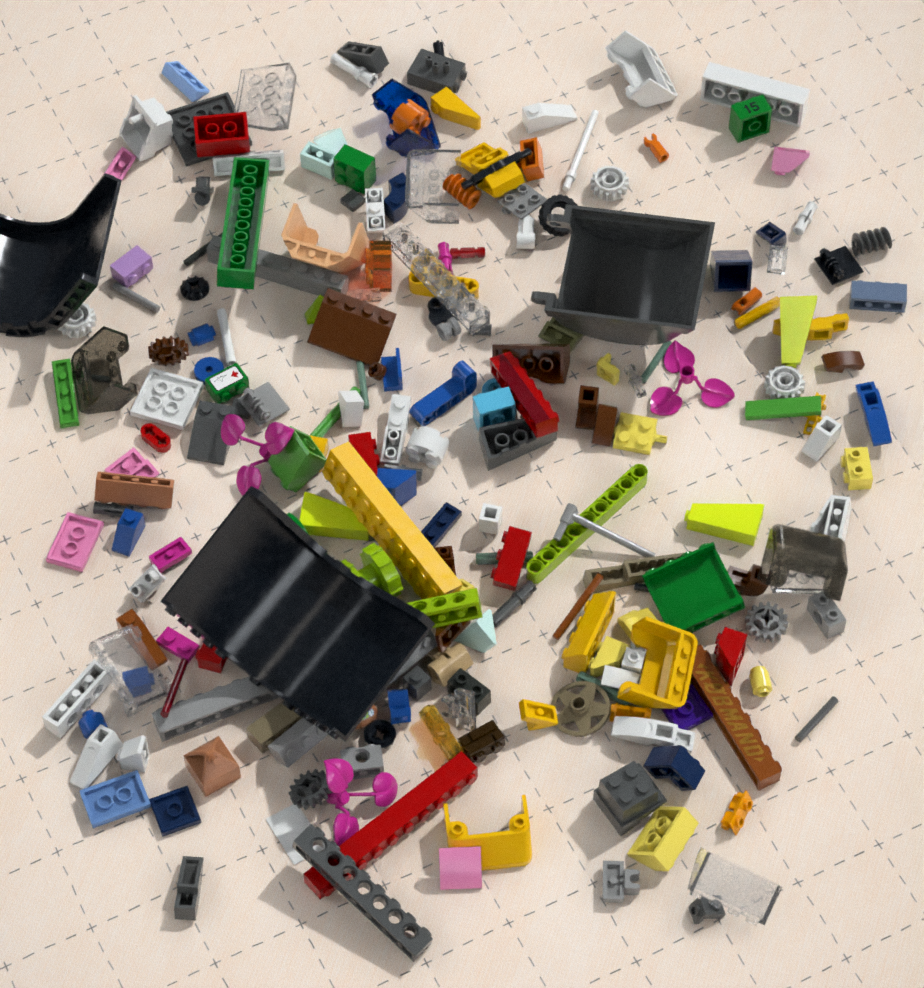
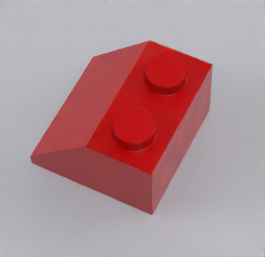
[714,627,748,686]

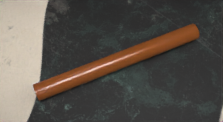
[552,573,604,640]

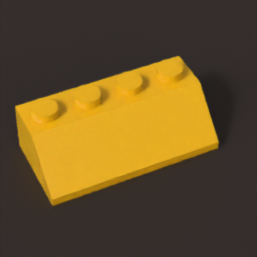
[561,591,616,673]

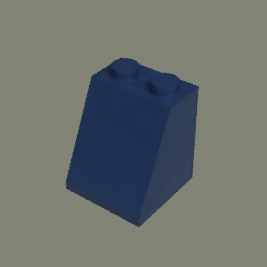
[710,250,752,292]

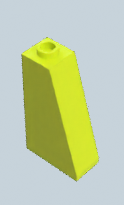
[780,295,817,368]
[299,492,369,541]
[684,503,765,546]

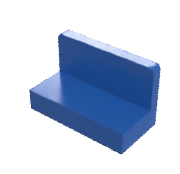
[381,348,403,392]

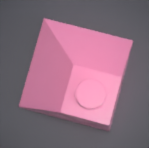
[771,146,810,175]

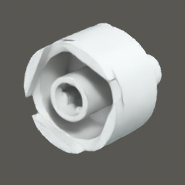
[406,426,449,469]

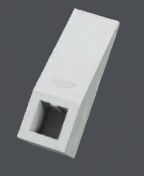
[70,724,123,789]

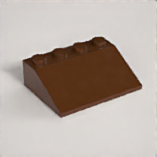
[307,288,397,366]

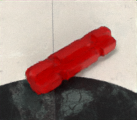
[450,247,485,259]

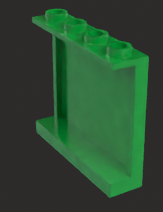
[642,542,745,633]

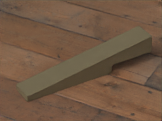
[582,551,693,594]

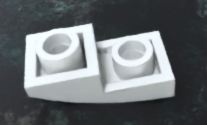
[601,665,641,689]

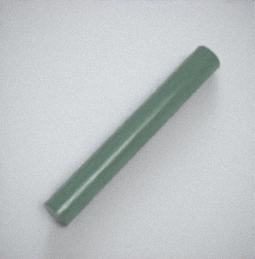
[639,341,672,384]
[356,361,369,409]

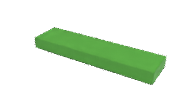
[51,359,79,428]
[745,396,821,420]

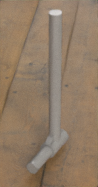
[553,503,655,558]

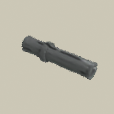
[492,580,537,628]

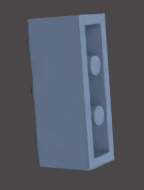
[849,280,907,313]

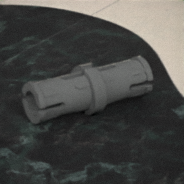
[93,501,133,518]

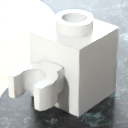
[621,641,646,674]

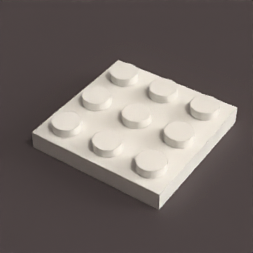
[130,368,204,430]

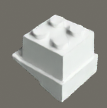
[119,95,173,161]

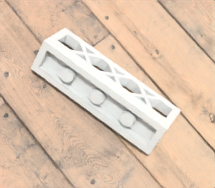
[213,149,285,176]

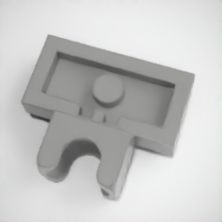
[602,860,640,903]

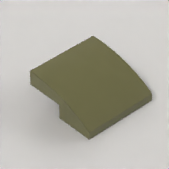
[538,317,585,353]

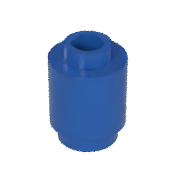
[187,323,216,346]

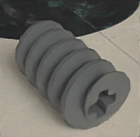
[851,227,892,256]

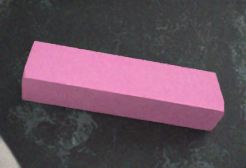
[102,147,136,180]

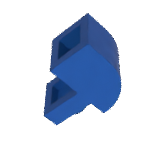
[387,688,411,724]

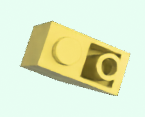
[588,636,628,678]

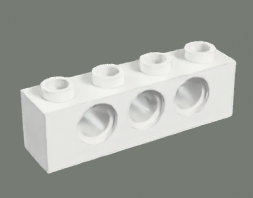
[42,659,112,739]

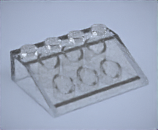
[234,62,297,131]

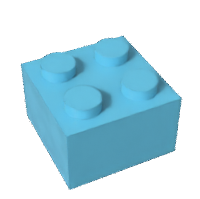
[473,387,516,432]

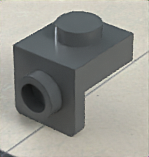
[689,896,726,924]

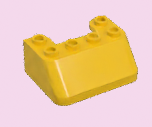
[617,616,698,709]

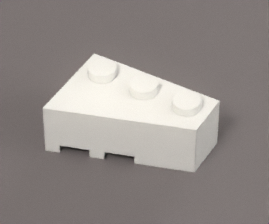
[801,495,852,558]

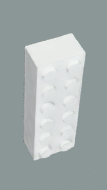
[700,62,810,127]

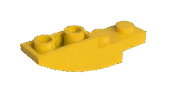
[772,313,849,341]

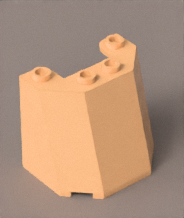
[281,203,371,274]

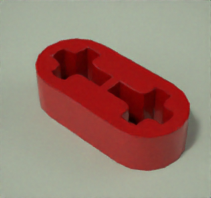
[140,423,171,453]

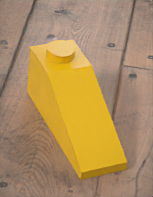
[430,87,481,130]

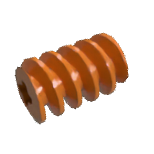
[443,174,482,210]

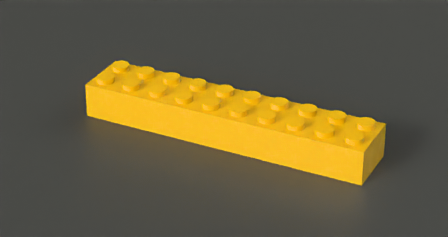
[322,441,463,599]

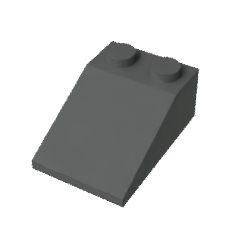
[187,400,238,465]

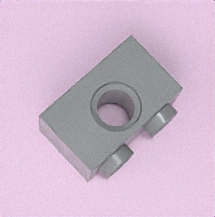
[807,590,846,639]
[340,744,384,780]

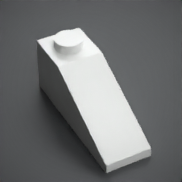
[522,103,577,134]

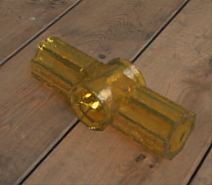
[419,705,464,761]

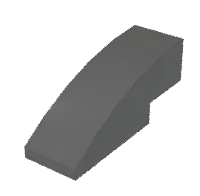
[174,856,204,920]

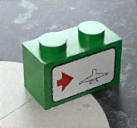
[205,363,249,404]

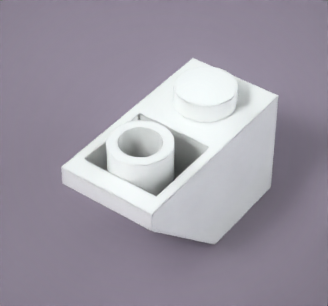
[802,415,842,462]

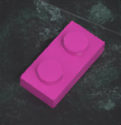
[149,537,192,573]
[156,626,200,663]

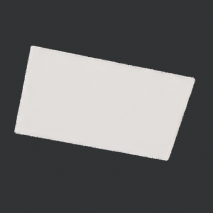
[266,804,323,865]

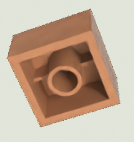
[183,736,241,797]

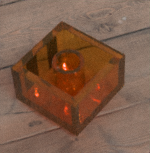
[365,241,392,292]

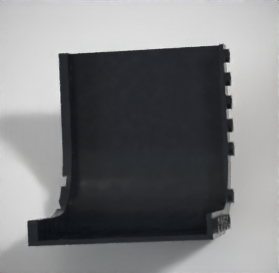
[0,173,122,337]
[160,486,435,741]

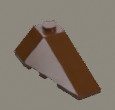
[492,343,570,384]

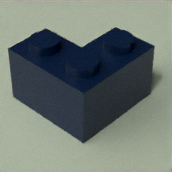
[643,745,706,791]

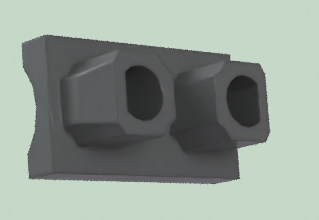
[191,176,214,206]

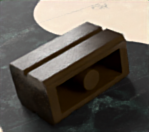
[458,720,505,763]

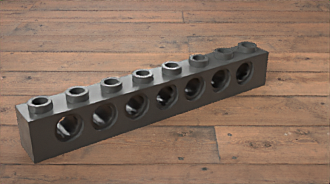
[292,824,433,962]

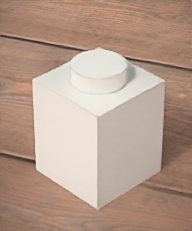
[479,503,502,535]

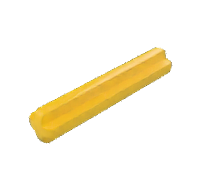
[734,296,780,329]

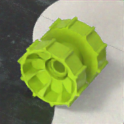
[340,542,404,597]

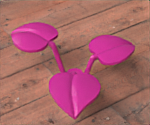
[650,340,735,416]
[221,414,294,496]
[324,758,398,846]

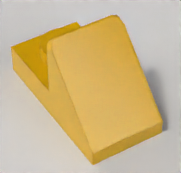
[518,699,558,731]

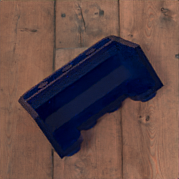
[372,78,441,157]

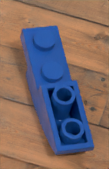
[855,381,892,447]

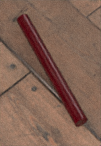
[160,658,188,718]

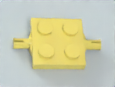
[613,412,668,455]

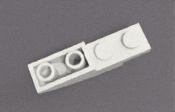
[380,394,411,465]
[611,716,695,754]

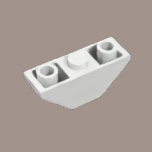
[365,188,386,233]

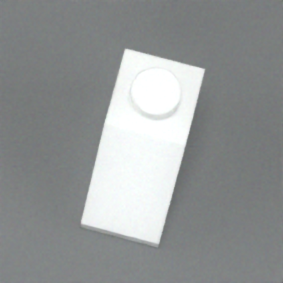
[117,735,150,773]

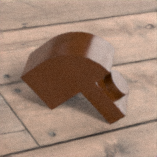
[575,385,599,430]
[727,564,772,596]

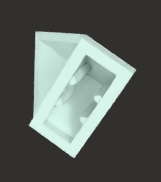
[313,128,348,153]
[454,609,497,653]

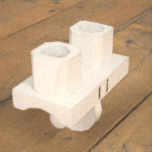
[129,564,166,603]

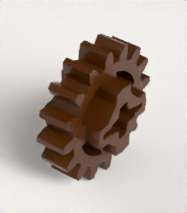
[148,336,189,366]

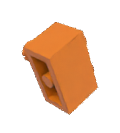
[517,137,544,182]

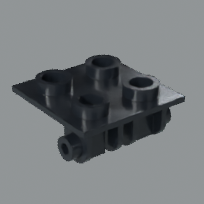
[814,246,864,285]

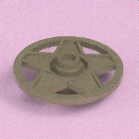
[551,681,611,737]

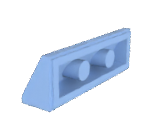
[162,61,210,102]

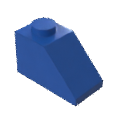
[112,508,146,557]

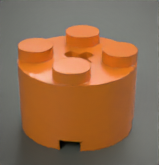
[390,99,431,142]

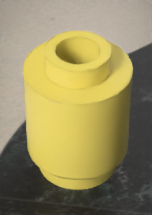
[749,666,772,697]

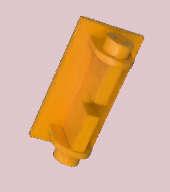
[609,703,652,722]
[721,790,753,836]

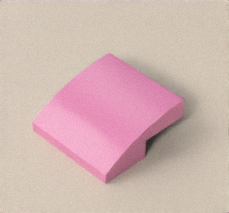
[104,447,159,477]
[439,846,482,890]

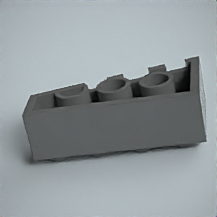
[479,419,557,471]

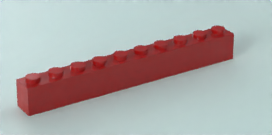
[303,751,478,900]

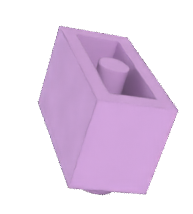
[110,245,153,288]

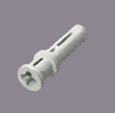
[330,53,378,88]

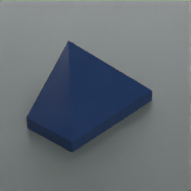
[756,222,787,245]

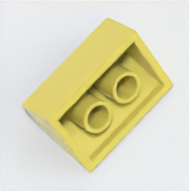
[627,806,699,871]

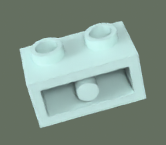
[300,142,337,180]

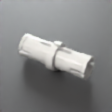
[793,201,818,235]

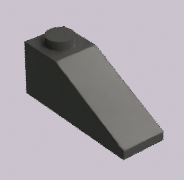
[337,41,389,74]

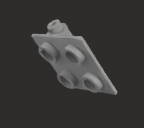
[497,183,547,220]
[238,382,290,427]

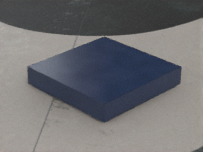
[149,785,201,837]

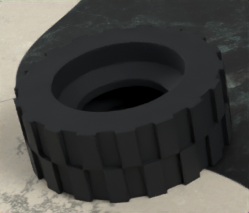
[538,194,578,237]

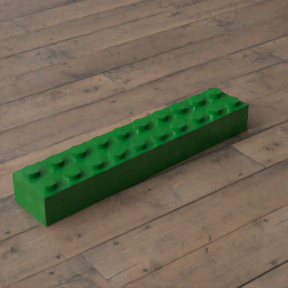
[217,157,270,290]

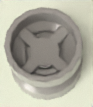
[436,317,461,341]

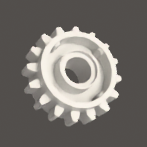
[590,166,629,201]
[58,303,96,338]
[764,365,805,399]

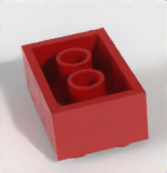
[193,112,250,157]

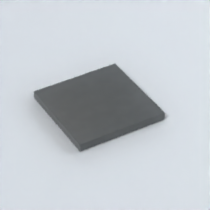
[166,92,252,167]

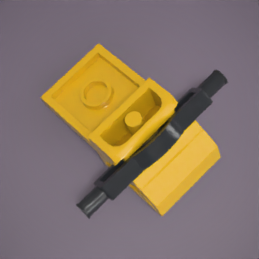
[454,142,532,198]

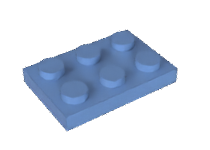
[79,770,151,828]

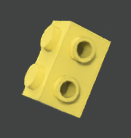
[840,447,873,491]

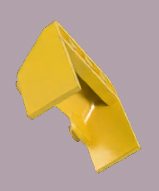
[443,795,532,871]

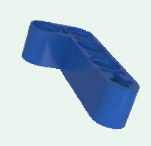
[409,360,477,426]

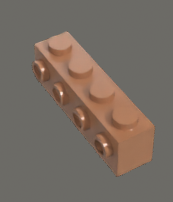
[94,472,174,509]

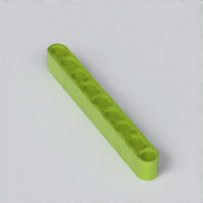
[526,464,648,584]

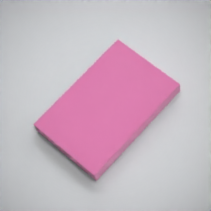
[46,512,104,572]

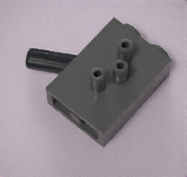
[407,40,467,94]

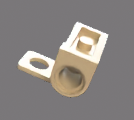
[426,642,474,687]

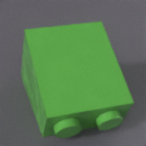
[268,426,327,492]

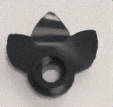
[427,297,460,326]

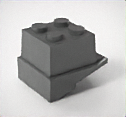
[593,761,667,836]

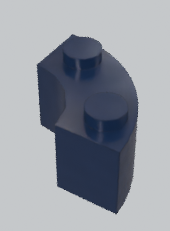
[384,173,410,225]

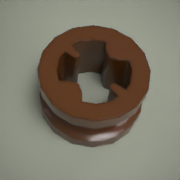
[368,362,386,381]

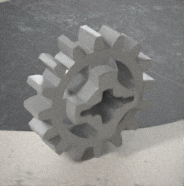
[745,602,788,643]

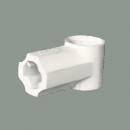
[517,215,535,249]

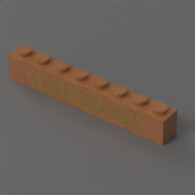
[690,644,782,791]

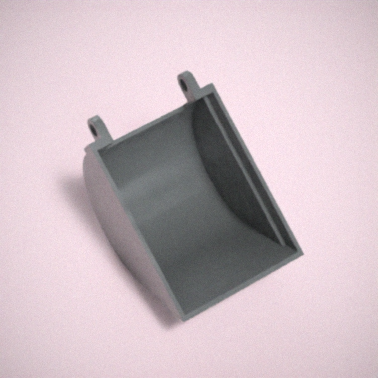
[531,204,715,345]

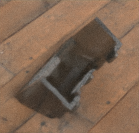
[71,326,137,414]
[757,524,848,601]

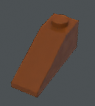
[116,609,168,672]

